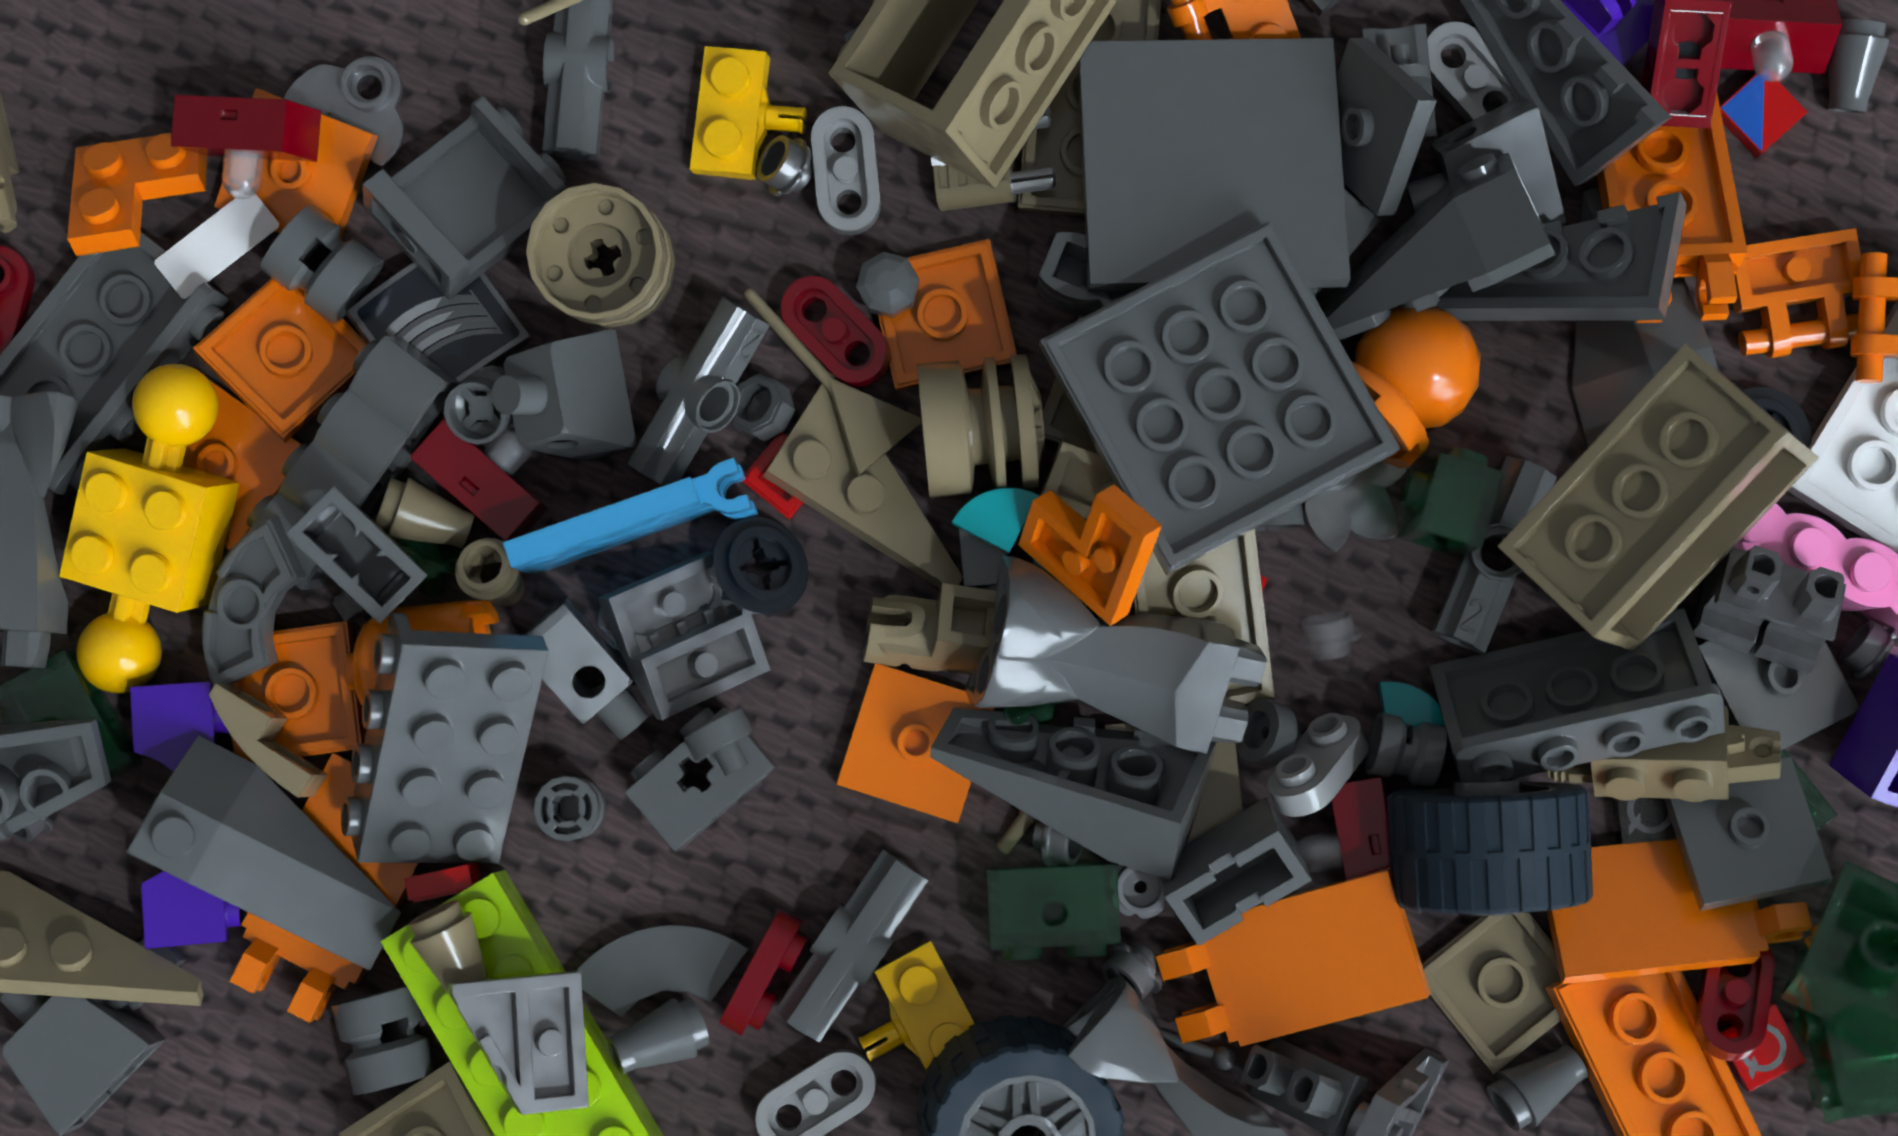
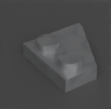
[448,971,589,1115]
[1346,1048,1449,1136]

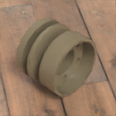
[526,183,676,329]
[917,354,1045,498]

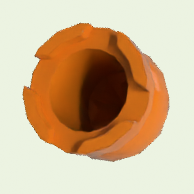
[1351,306,1481,468]

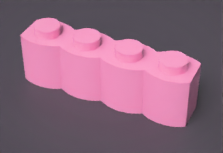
[1734,503,1898,632]

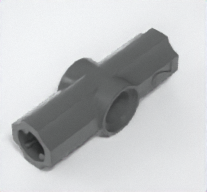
[542,0,615,161]
[627,297,770,486]
[1431,456,1557,654]
[774,849,929,1043]

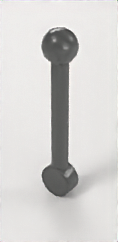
[1158,1028,1236,1071]

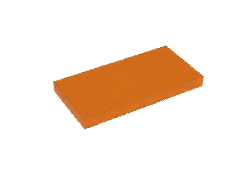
[1545,971,1762,1136]

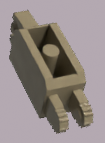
[1547,705,1781,802]

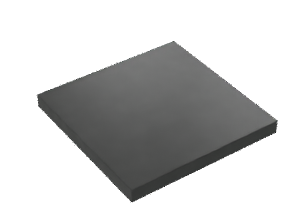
[1078,38,1351,292]
[1039,220,1401,576]

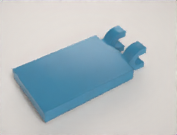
[503,458,759,575]

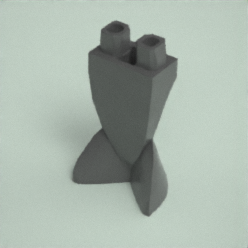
[0,391,78,668]
[965,555,1267,754]
[1062,976,1289,1136]

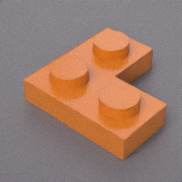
[67,133,207,256]
[1018,484,1162,626]

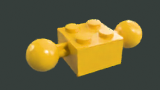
[59,364,240,693]

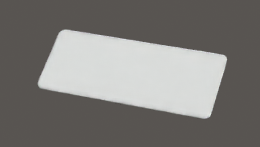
[154,189,279,299]

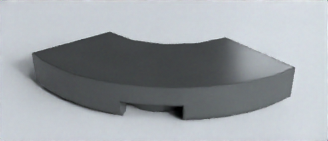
[202,518,306,687]
[577,924,750,1017]

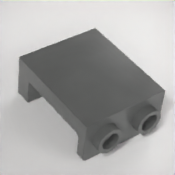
[363,96,566,300]

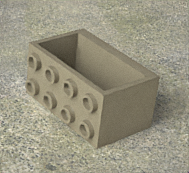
[828,0,1117,189]
[1497,344,1819,651]

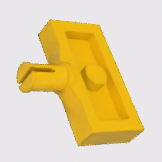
[690,46,807,180]
[858,941,975,1072]

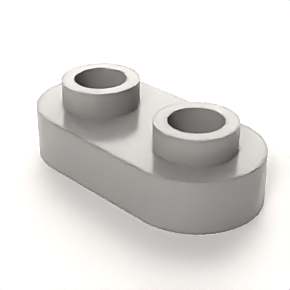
[1427,22,1520,123]
[811,106,881,236]
[1267,713,1369,817]
[755,1049,876,1136]

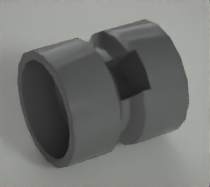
[260,204,384,325]
[331,985,436,1095]

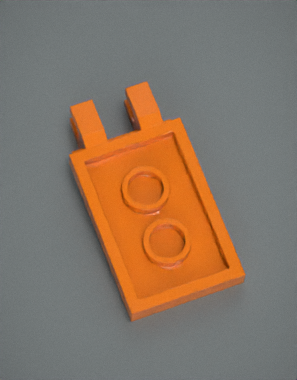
[1597,92,1748,323]
[229,753,422,1023]
[1546,838,1812,984]
[1156,867,1431,1047]

